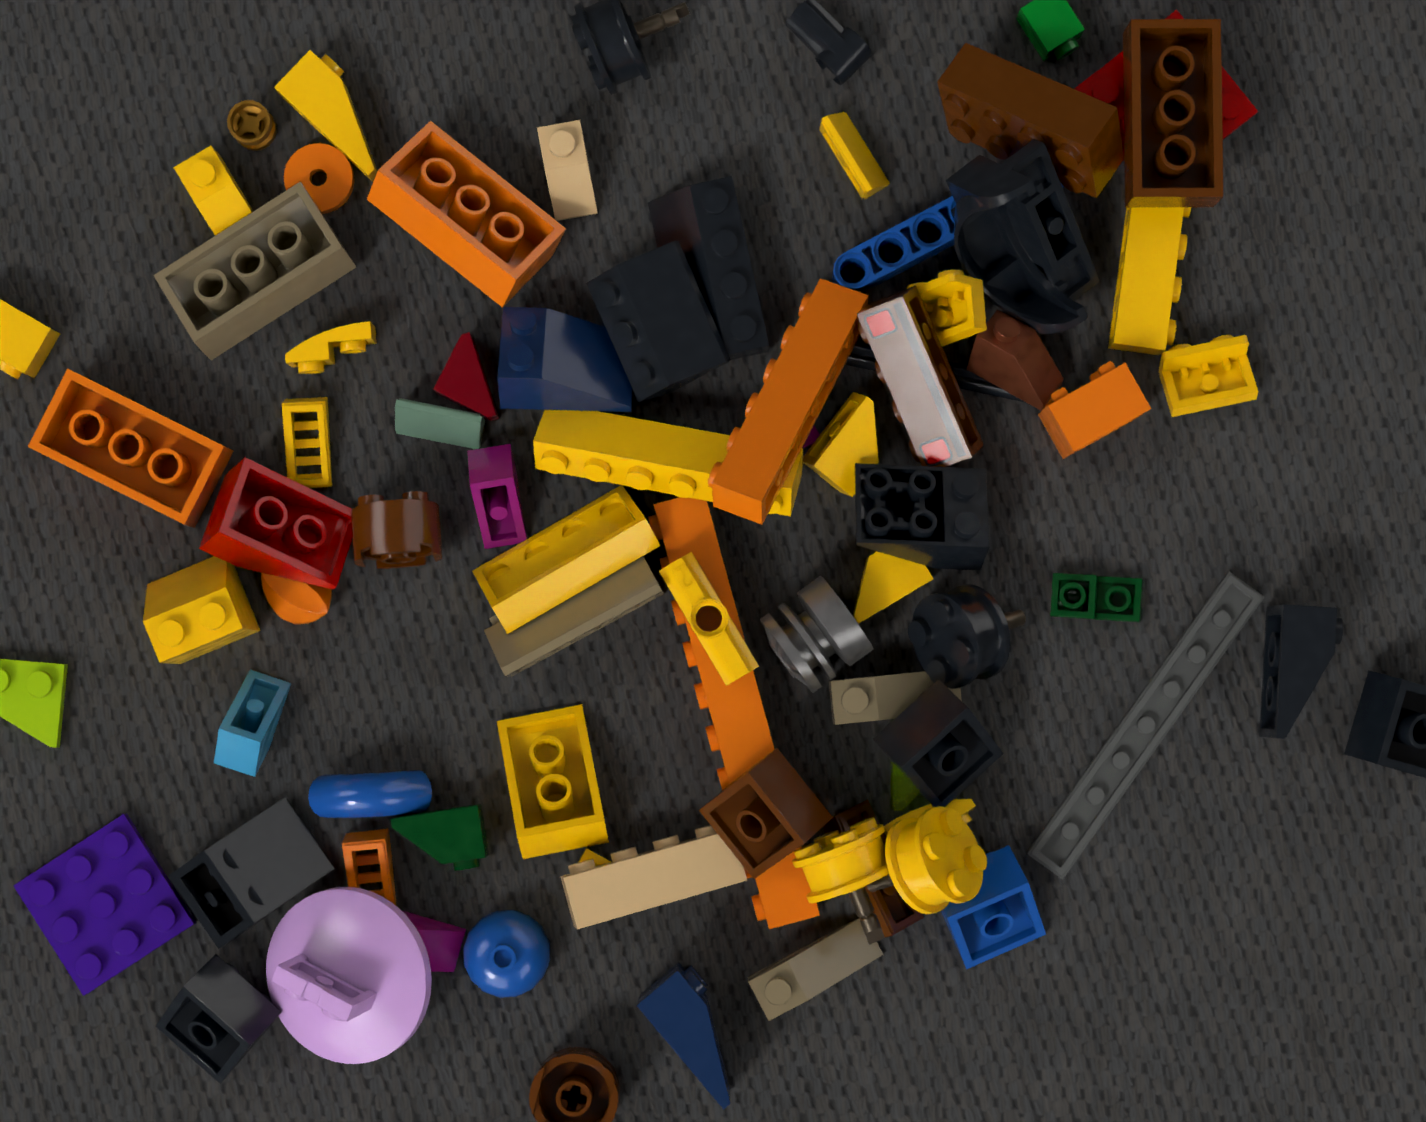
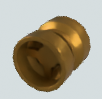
[227,100,277,151]

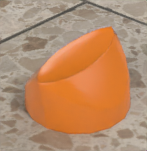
[261,573,332,624]

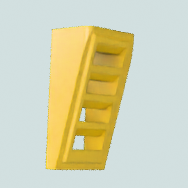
[282,397,332,488]

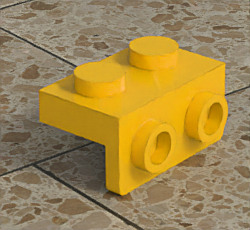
[907,270,987,347]
[1159,335,1259,417]

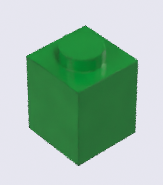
[1016,0,1085,62]

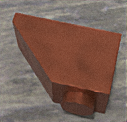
[967,309,1064,411]

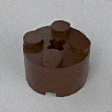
[351,491,442,569]
[529,1047,620,1122]

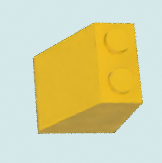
[143,556,261,664]

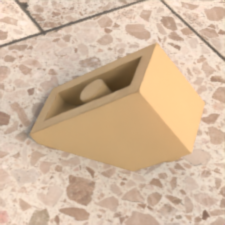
[537,120,598,221]

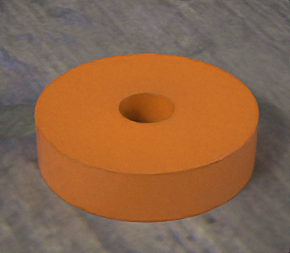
[284,143,354,214]

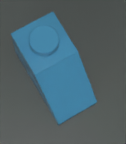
[214,670,291,777]

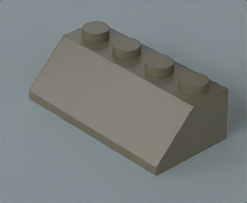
[153,181,356,360]
[484,556,664,677]

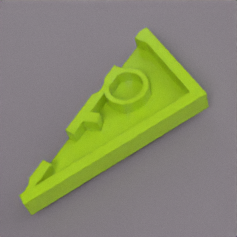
[0,659,68,748]

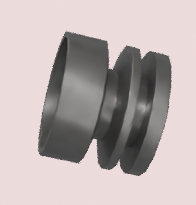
[760,576,874,693]

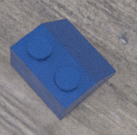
[941,845,1046,969]

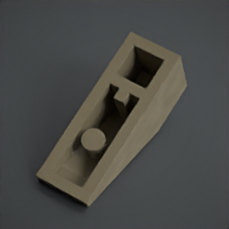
[829,671,962,725]
[748,917,884,1021]

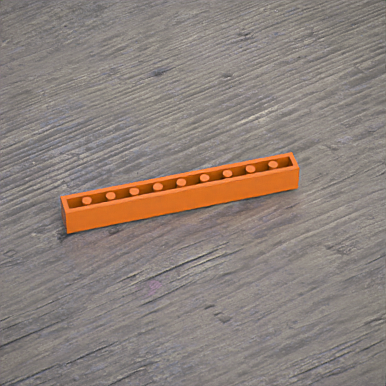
[648,497,820,929]

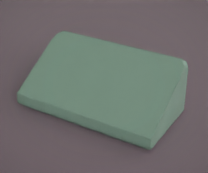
[395,398,485,449]

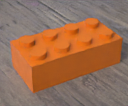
[367,121,566,308]
[28,368,234,528]

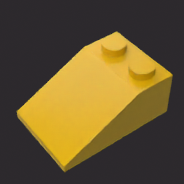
[497,704,609,859]

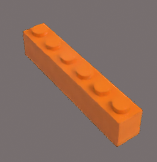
[708,278,868,525]

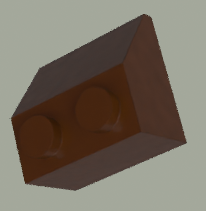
[699,748,833,879]

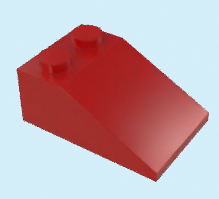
[199,457,353,589]

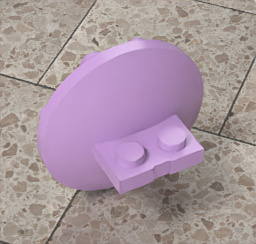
[266,887,432,1064]

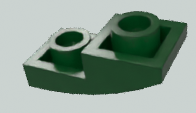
[1050,573,1143,623]

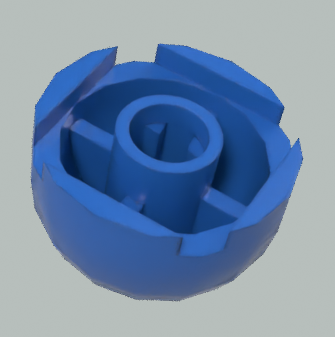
[463,910,550,998]

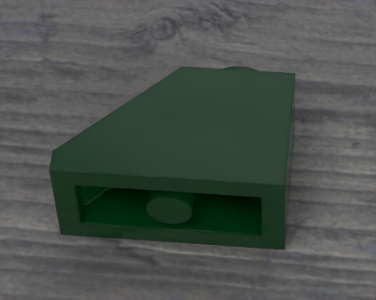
[391,804,489,871]

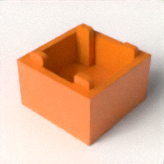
[1038,361,1152,459]

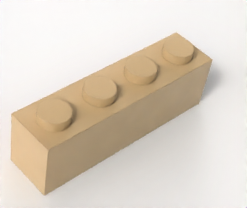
[560,825,747,929]

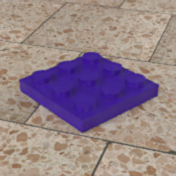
[13,813,196,996]

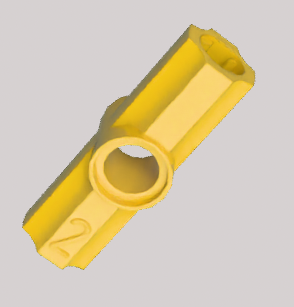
[659,552,759,686]

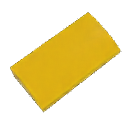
[472,485,661,634]

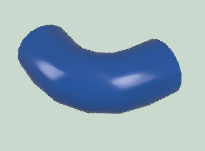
[308,770,432,818]

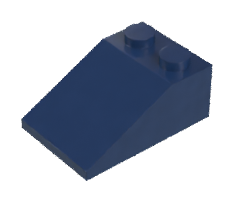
[497,307,633,412]
[636,962,730,1110]

